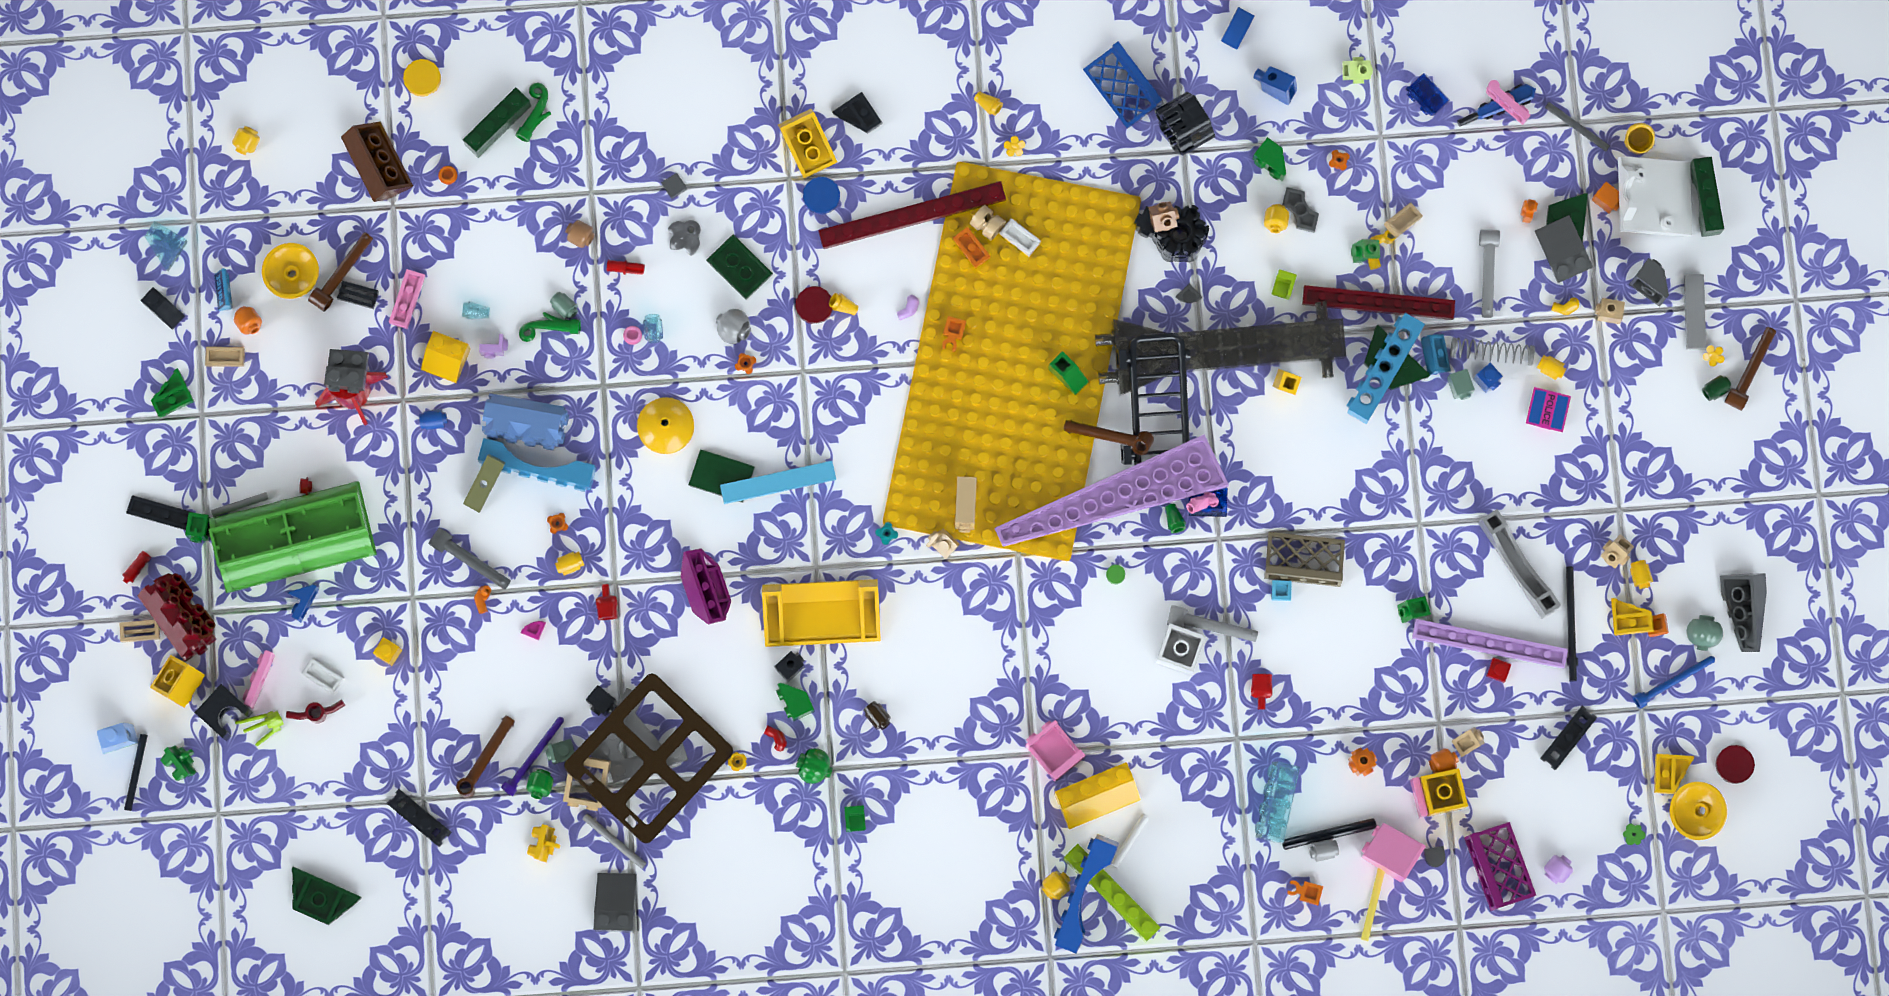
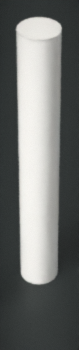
[1111,815,1148,868]

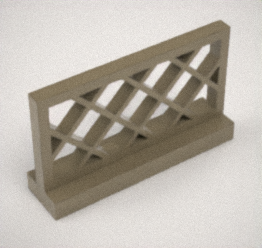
[1264,532,1345,587]

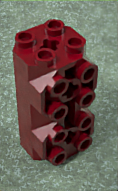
[137,573,217,662]

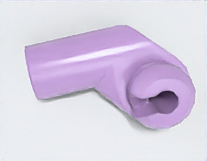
[896,295,919,320]

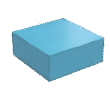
[1271,580,1292,601]

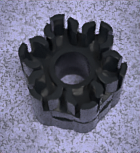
[1154,92,1215,156]
[1152,205,1209,263]

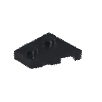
[832,92,883,134]

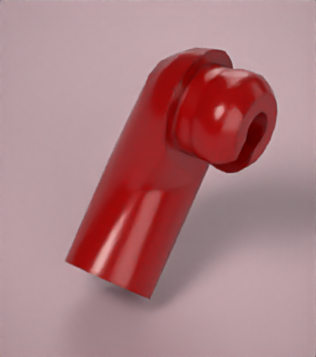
[764,725,787,752]

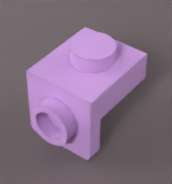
[479,334,508,359]

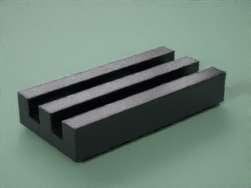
[337,280,379,310]

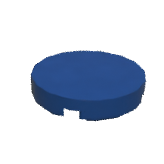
[803,177,840,215]

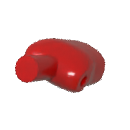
[596,584,618,620]
[1251,674,1273,710]

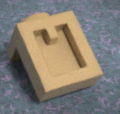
[926,529,960,559]
[1452,727,1485,757]

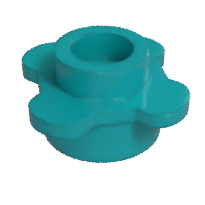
[875,522,898,545]

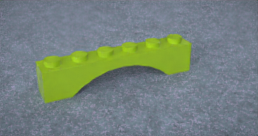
[1063,844,1161,943]

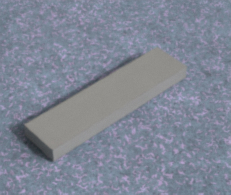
[1684,274,1706,350]

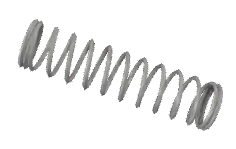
[1450,337,1535,366]

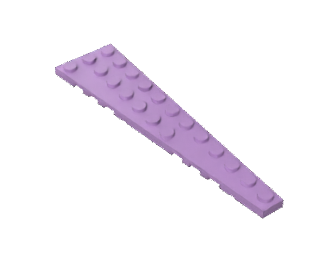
[995,434,1229,547]

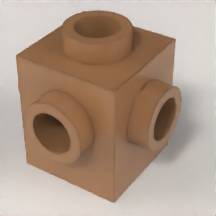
[1148,201,1179,232]

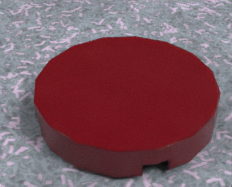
[795,286,833,324]
[1715,745,1755,784]

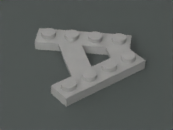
[591,688,688,784]

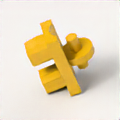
[527,824,561,863]

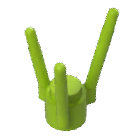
[235,710,284,746]

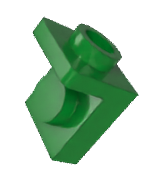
[185,512,209,543]
[1397,596,1431,623]

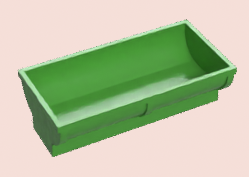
[209,481,377,593]

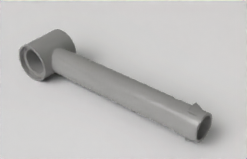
[1479,229,1500,318]
[1167,605,1258,642]

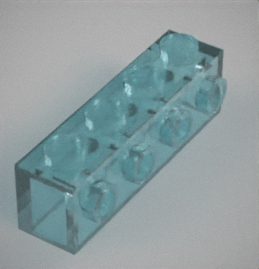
[1255,761,1300,843]

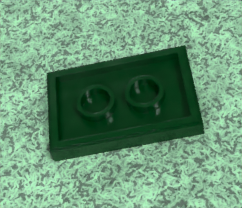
[706,234,773,300]
[688,449,755,503]

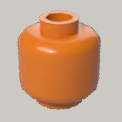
[233,306,262,335]
[1428,748,1459,773]

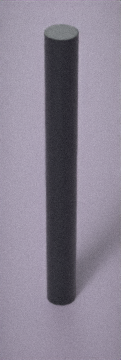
[124,734,148,811]

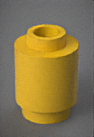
[1537,355,1566,380]
[555,551,584,576]
[1630,560,1653,589]

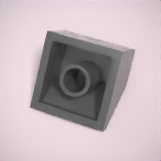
[1629,258,1669,307]

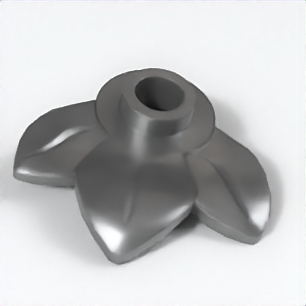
[668,220,701,256]

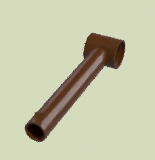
[308,232,373,312]
[1724,327,1777,411]
[1064,420,1154,455]
[456,715,515,798]

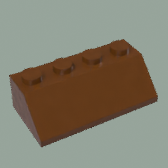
[341,121,413,202]

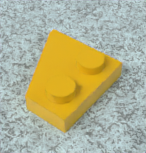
[1611,598,1654,636]
[1654,754,1694,794]

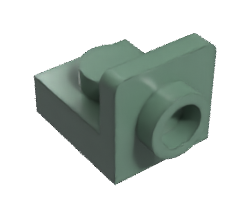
[545,739,575,765]

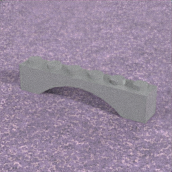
[1478,509,1562,619]

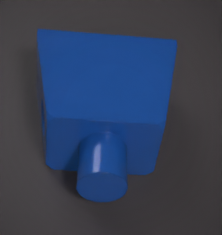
[1253,66,1297,105]

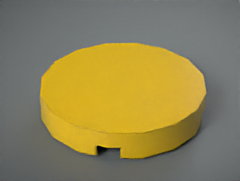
[403,59,441,97]

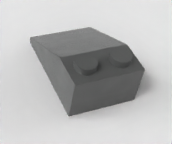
[1534,215,1593,283]
[593,873,637,933]

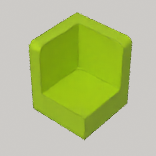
[1271,269,1297,300]

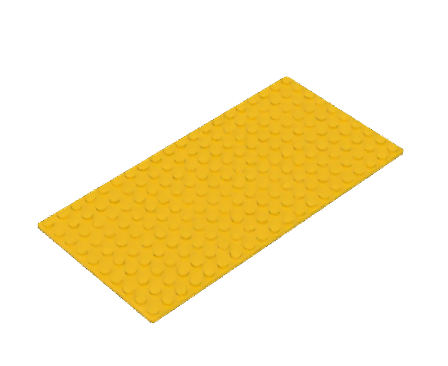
[883,162,1141,561]

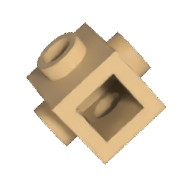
[1601,534,1634,569]

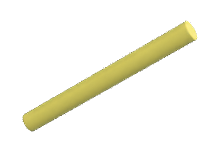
[1361,868,1385,942]

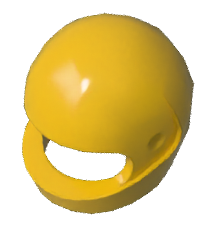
[1624,123,1655,155]

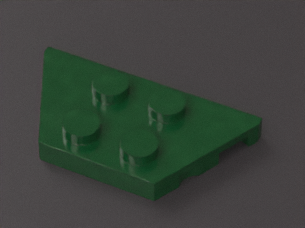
[1545,193,1588,243]
[1364,325,1430,390]
[292,866,362,926]

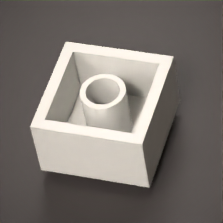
[1155,623,1206,676]

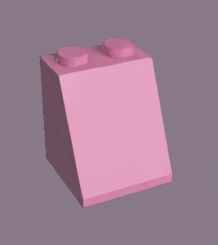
[1361,823,1426,882]

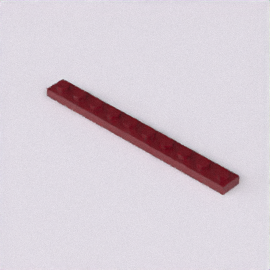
[818,181,1006,249]

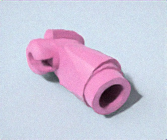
[1186,492,1219,514]

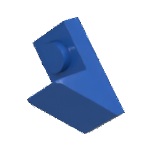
[288,584,319,623]

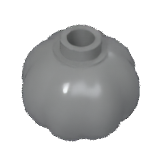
[715,309,751,344]

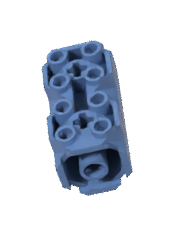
[482,393,569,451]

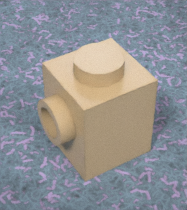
[1595,298,1625,324]

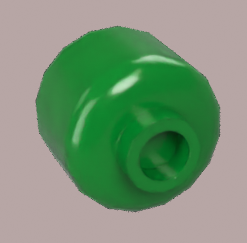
[526,769,554,799]

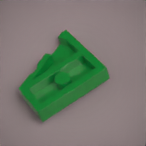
[151,368,195,418]

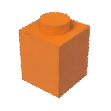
[1592,182,1619,214]

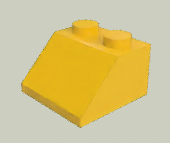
[421,331,471,384]
[150,655,205,708]

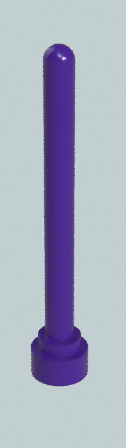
[500,717,564,797]

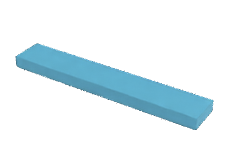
[720,461,836,504]

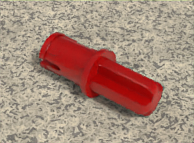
[606,259,645,275]

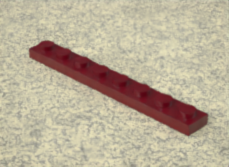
[1302,285,1455,320]

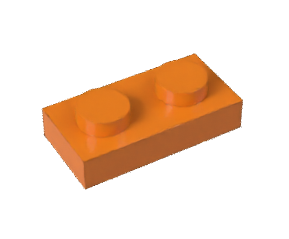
[952,227,991,269]

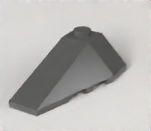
[1720,573,1767,652]

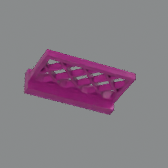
[1464,822,1537,911]

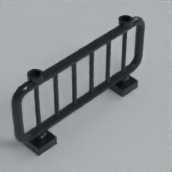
[1116,333,1191,465]

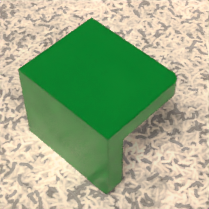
[844,805,866,832]

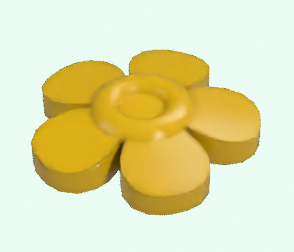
[1004,136,1025,157]
[1703,345,1725,367]

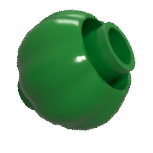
[796,748,833,784]

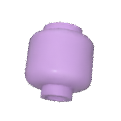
[1544,855,1573,884]

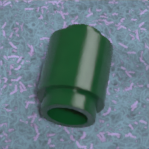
[1701,375,1731,401]

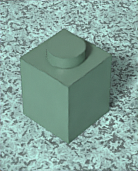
[1447,369,1475,400]

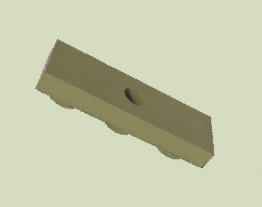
[463,454,506,513]

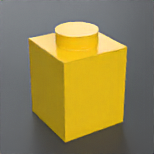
[1272,368,1302,395]
[373,637,402,666]

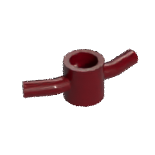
[286,699,346,724]

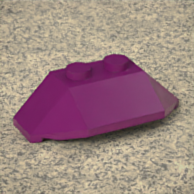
[680,548,731,625]

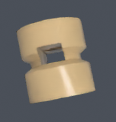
[970,205,1006,241]

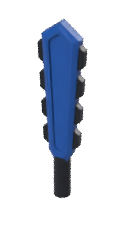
[1457,84,1536,127]

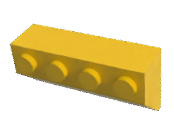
[1054,762,1141,830]

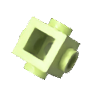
[1342,57,1373,84]

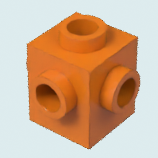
[1348,747,1377,777]

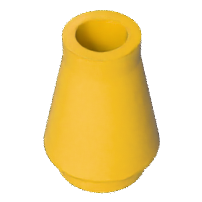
[974,91,1003,116]
[829,293,859,315]

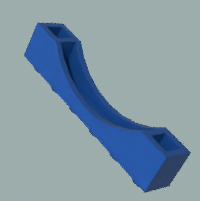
[1053,834,1119,954]

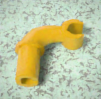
[1367,230,1396,270]

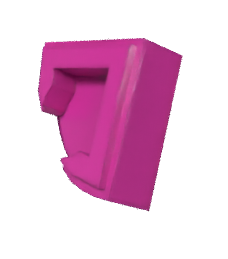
[520,621,546,641]

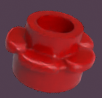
[299,477,312,495]

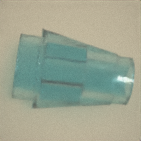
[462,301,490,319]

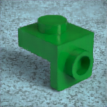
[1351,239,1380,263]

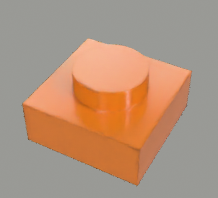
[1648,613,1669,637]

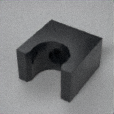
[194,684,253,741]

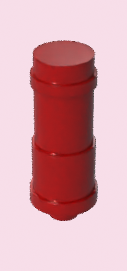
[122,550,152,584]

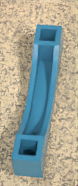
[477,438,596,492]

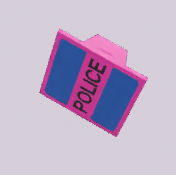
[1526,387,1571,433]

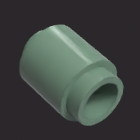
[550,291,578,319]

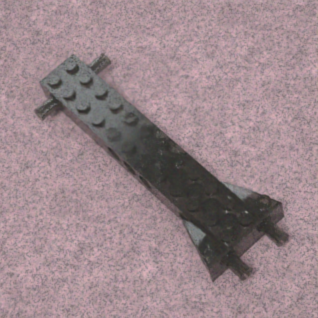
[1095,301,1346,397]

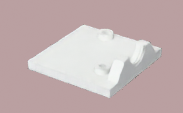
[1618,156,1693,237]

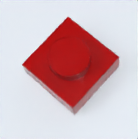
[1486,657,1512,683]

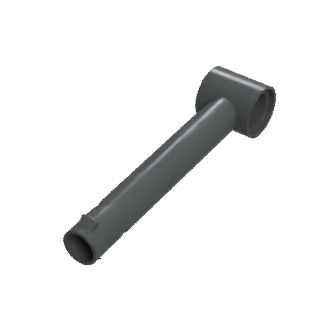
[428,528,511,590]

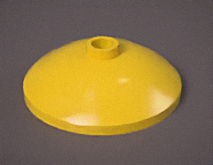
[262,243,319,299]
[637,397,694,454]
[1670,782,1728,840]

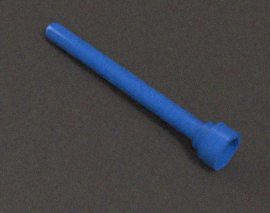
[1632,656,1715,709]

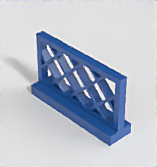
[1083,41,1164,129]

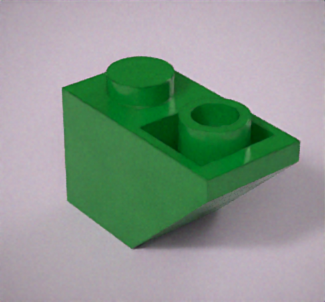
[1253,137,1286,182]
[1048,351,1089,395]
[776,682,815,721]

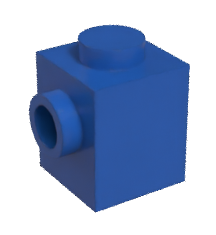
[1473,362,1503,393]

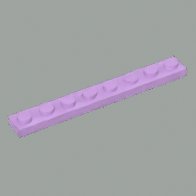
[1412,619,1568,669]

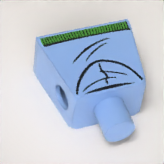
[97,723,138,754]

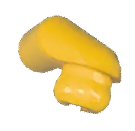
[1551,297,1580,315]

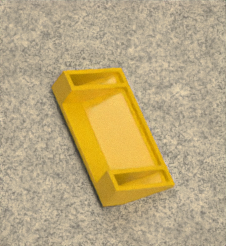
[762,579,881,647]

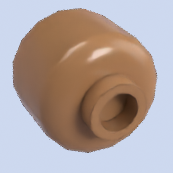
[565,220,595,248]

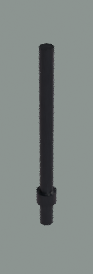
[1566,566,1578,682]

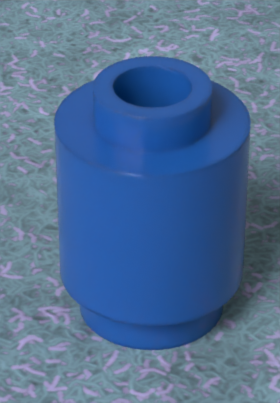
[419,409,448,430]

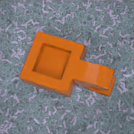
[1520,199,1538,223]

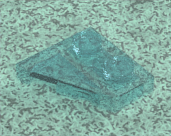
[144,221,188,272]

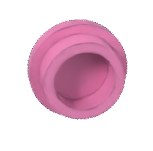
[623,326,642,345]

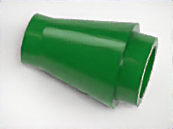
[1165,503,1186,533]

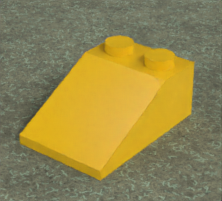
[778,109,837,178]

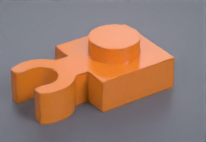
[942,316,966,352]
[1287,880,1324,906]

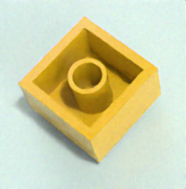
[1420,768,1468,817]

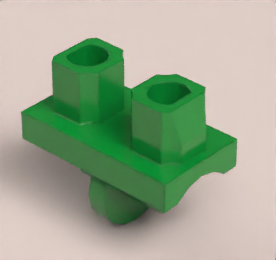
[160,745,197,781]

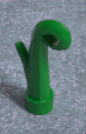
[515,82,551,142]
[519,312,581,342]

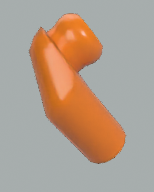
[474,585,491,614]

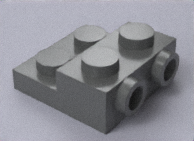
[324,349,369,393]

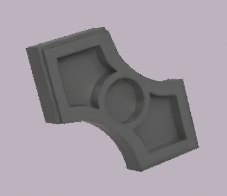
[1282,187,1319,233]

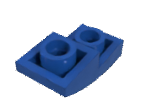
[1220,7,1255,50]

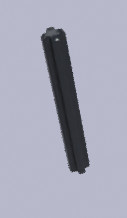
[1282,818,1377,850]

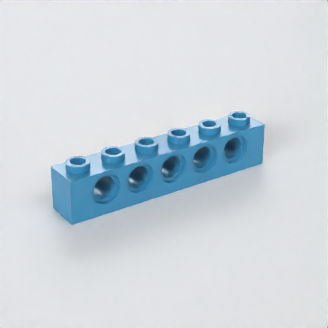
[1346,313,1425,424]

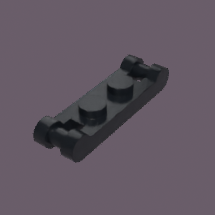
[1540,705,1597,770]
[386,789,452,847]

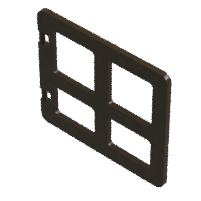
[564,673,733,844]

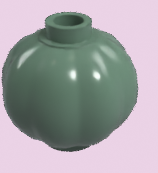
[1686,615,1723,651]

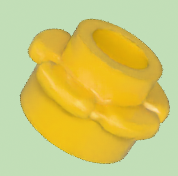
[728,752,747,771]

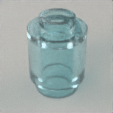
[643,314,663,343]

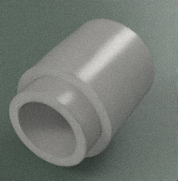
[1309,839,1339,862]

